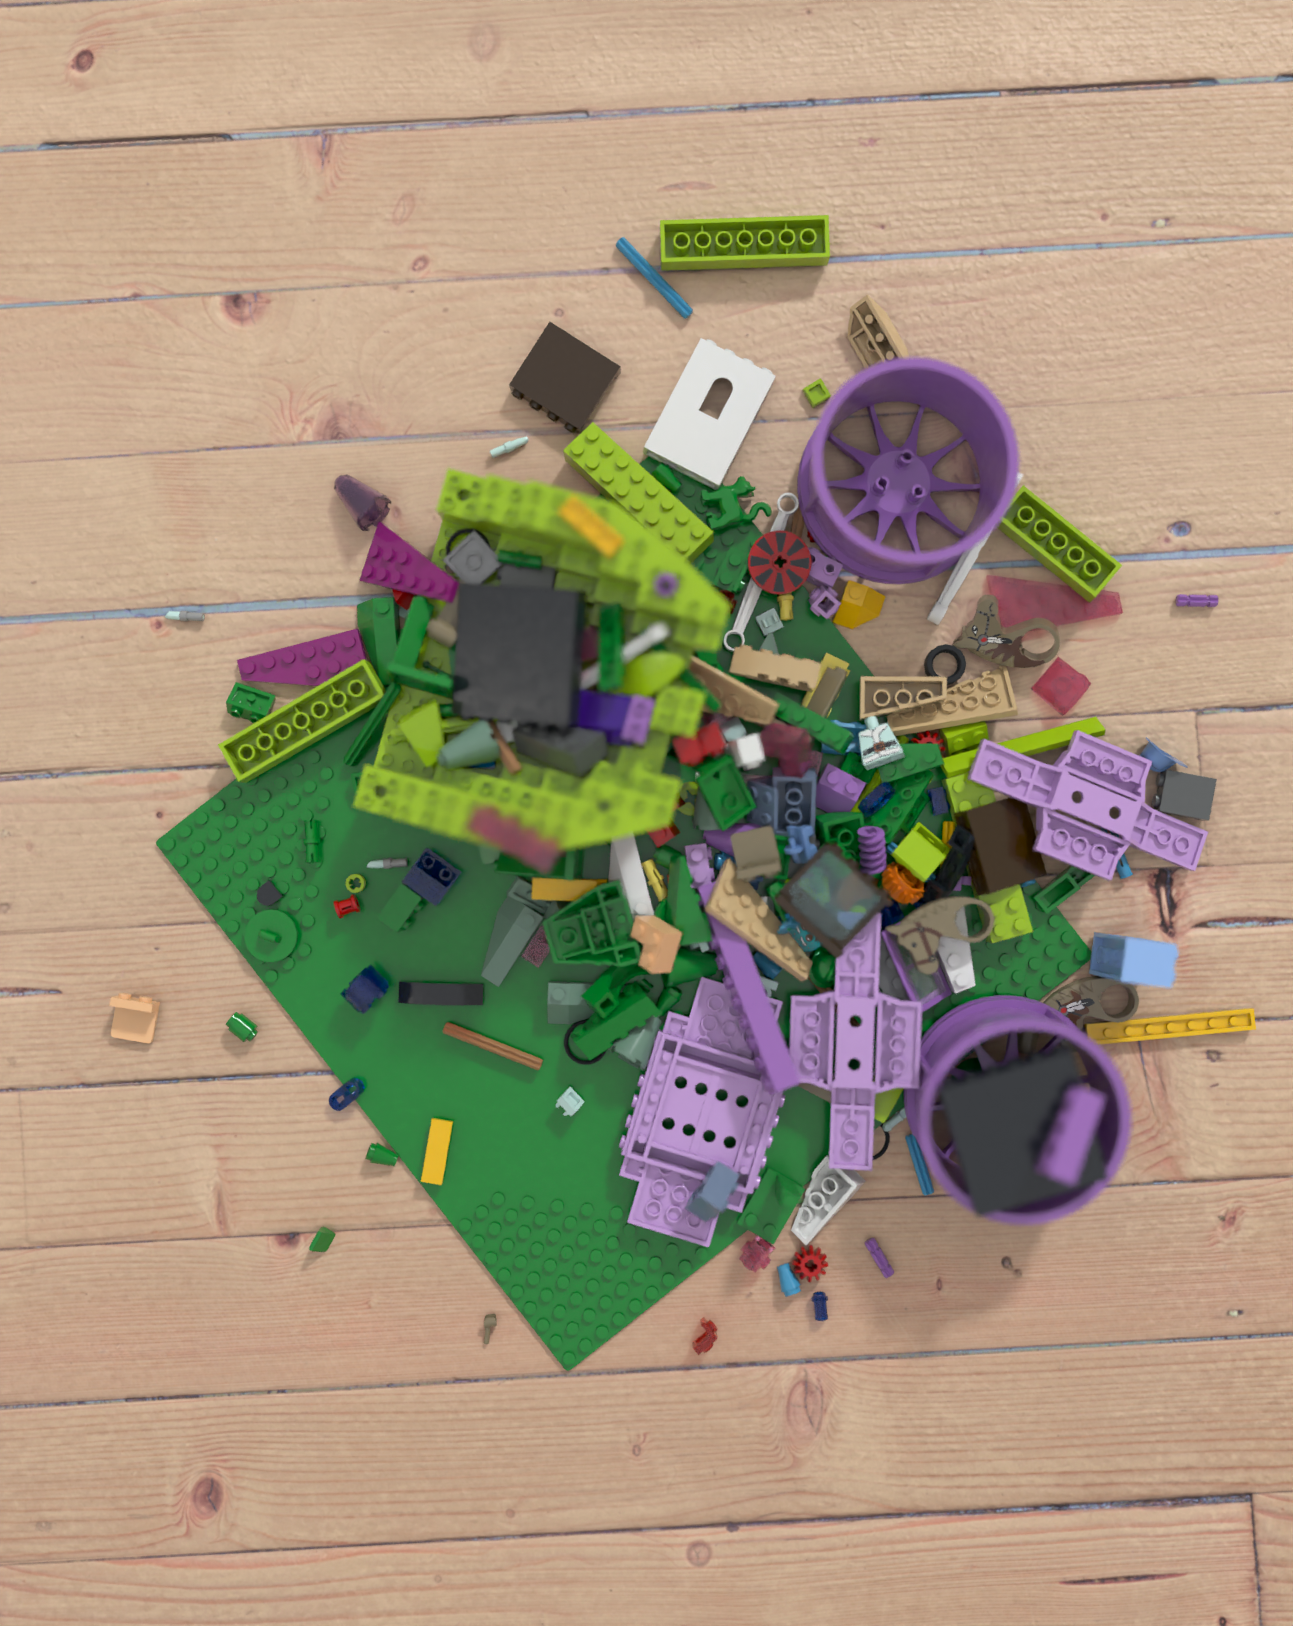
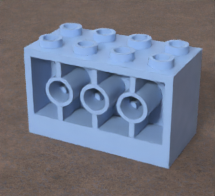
[1089,932,1178,988]

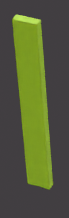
[941,717,1106,778]

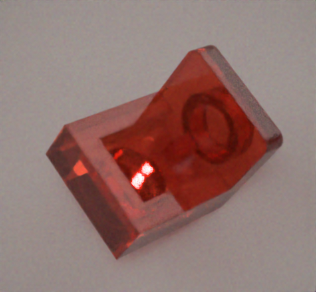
[692,1317,718,1355]

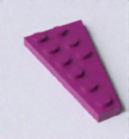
[360,521,459,603]
[237,629,367,686]

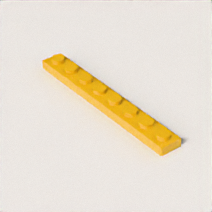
[1084,1008,1256,1045]

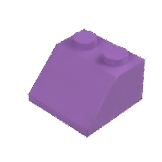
[815,763,866,813]

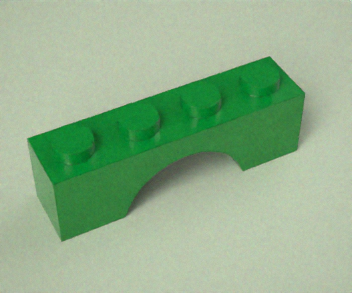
[773,692,854,755]
[581,942,651,1019]

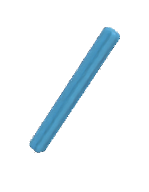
[616,237,693,319]

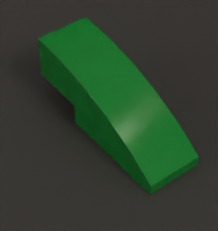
[1034,865,1095,914]

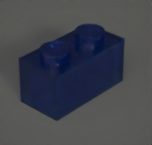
[928,787,950,815]

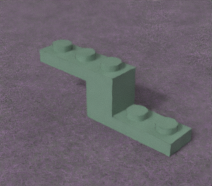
[507,875,571,919]

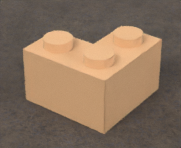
[630,915,682,974]

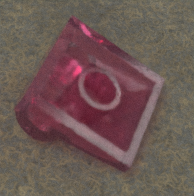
[1031,657,1091,716]

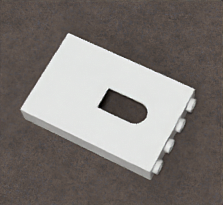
[643,338,776,490]

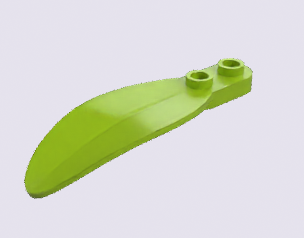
[596,652,685,698]

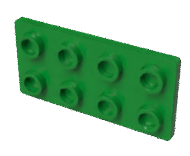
[863,770,934,845]

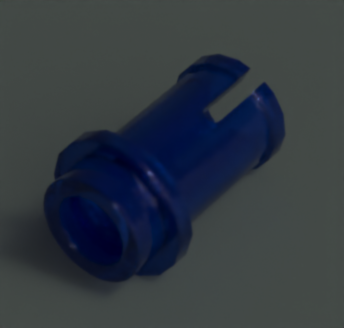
[811,1291,828,1321]

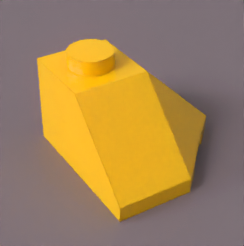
[832,580,886,630]

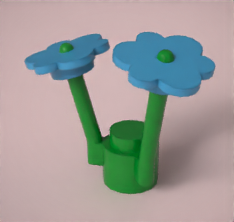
[766,881,819,934]

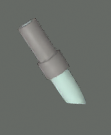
[164,611,205,621]
[367,858,408,869]

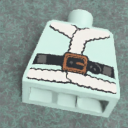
[859,716,905,770]

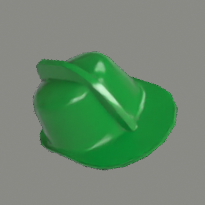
[809,945,836,988]

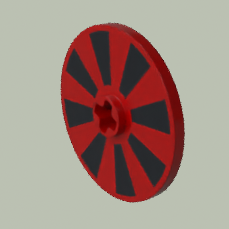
[748,530,811,595]

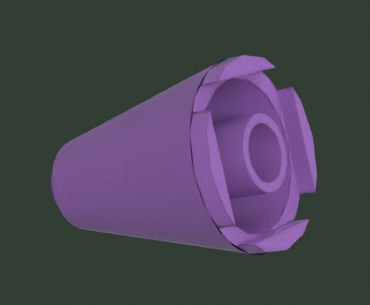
[703,823,762,857]

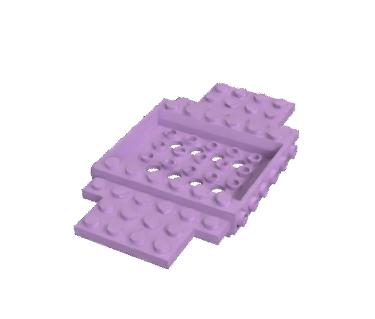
[619,977,790,1247]

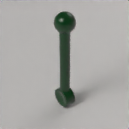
[422,660,454,684]

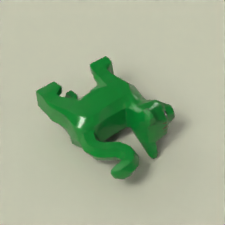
[700,476,772,531]

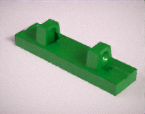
[599,602,626,692]

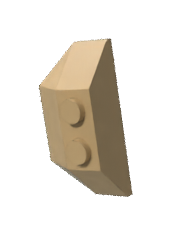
[847,295,909,369]

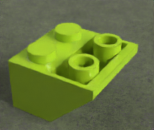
[939,721,989,757]
[891,822,950,883]

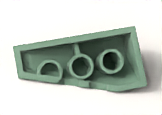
[481,896,544,987]
[547,981,629,1024]

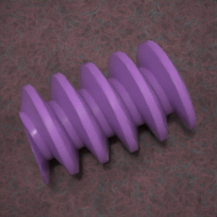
[857,826,887,874]

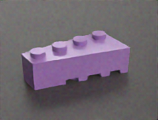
[1034,1086,1105,1185]

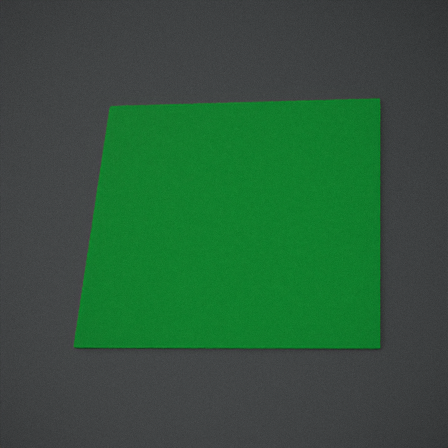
[156,457,1092,1371]

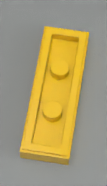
[558,495,624,559]
[531,878,597,901]
[421,1118,453,1185]

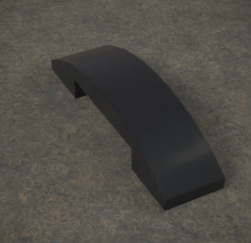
[921,825,974,903]
[398,981,484,1005]

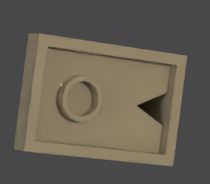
[754,667,848,751]

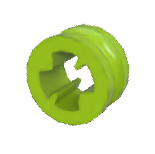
[345,874,366,893]

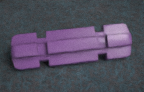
[1176,594,1218,607]
[865,1238,894,1278]

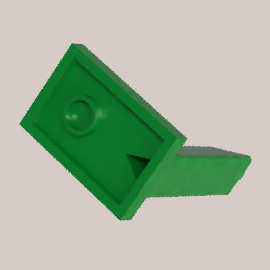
[387,596,454,700]
[667,747,756,831]
[493,845,584,881]
[736,1167,805,1245]

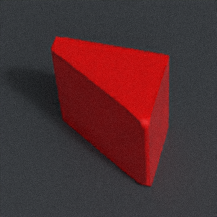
[392,589,416,610]

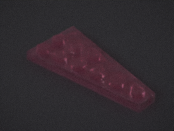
[986,575,1123,632]

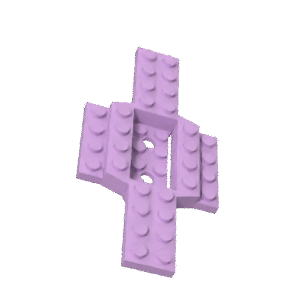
[967,730,1208,880]
[790,911,922,1171]

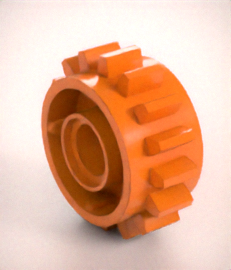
[882,862,924,904]

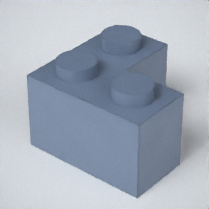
[685,1161,739,1222]

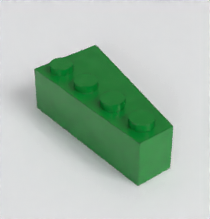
[570,981,662,1060]

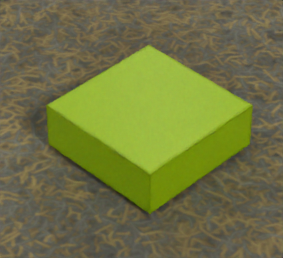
[802,378,831,408]

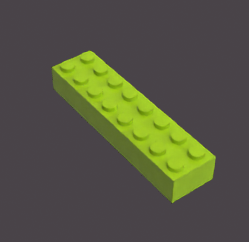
[660,215,830,271]
[563,422,714,564]
[218,659,386,783]
[941,773,1033,943]

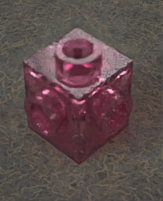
[739,1236,776,1273]

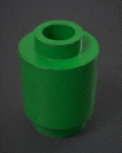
[653,844,686,869]
[226,1012,258,1042]

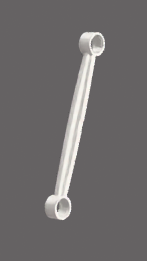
[927,472,1023,625]
[723,493,799,652]
[580,621,671,690]

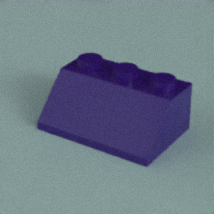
[570,690,634,747]

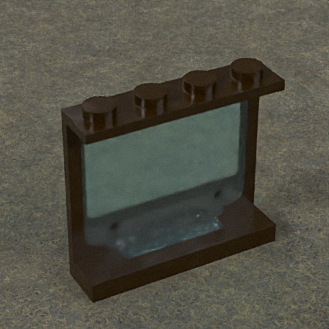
[774,841,892,959]

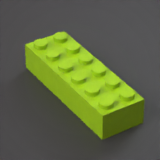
[996,485,1122,603]

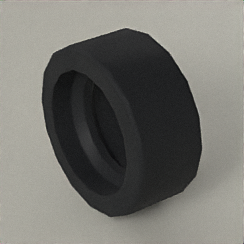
[924,644,966,685]

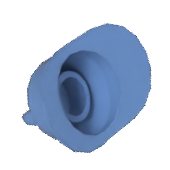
[1139,737,1188,772]

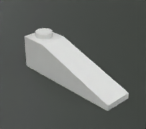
[608,834,654,920]
[791,1155,866,1245]

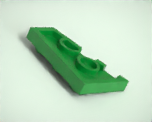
[878,744,945,785]

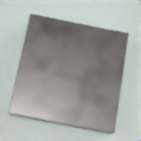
[443,531,503,584]

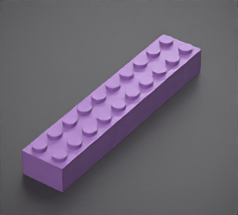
[695,881,800,1095]

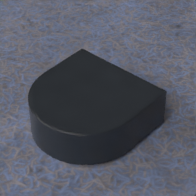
[257,880,283,905]

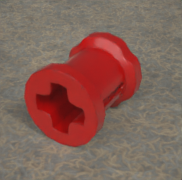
[334,894,361,919]

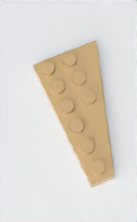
[684,656,779,725]
[887,665,1018,736]
[705,858,813,982]

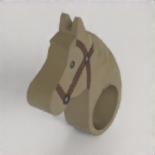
[885,896,994,974]

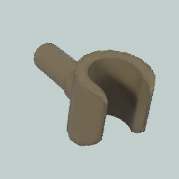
[484,1314,497,1344]

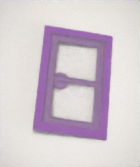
[881,920,952,1012]

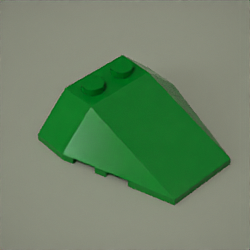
[542,879,641,967]

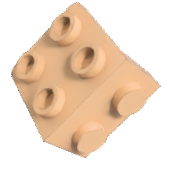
[109,993,160,1043]

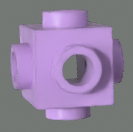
[808,585,841,619]

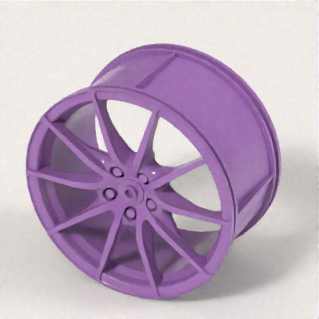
[797,357,1019,585]
[903,995,1131,1225]

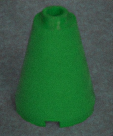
[661,947,719,987]

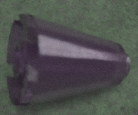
[334,474,391,531]

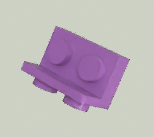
[622,695,656,747]

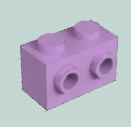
[806,547,843,589]
[684,843,715,888]

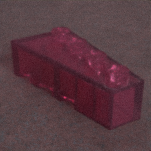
[465,803,562,873]

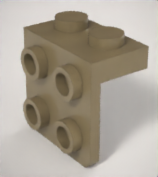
[731,826,781,882]

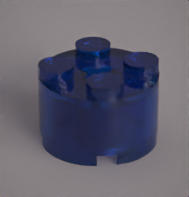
[340,964,389,1014]

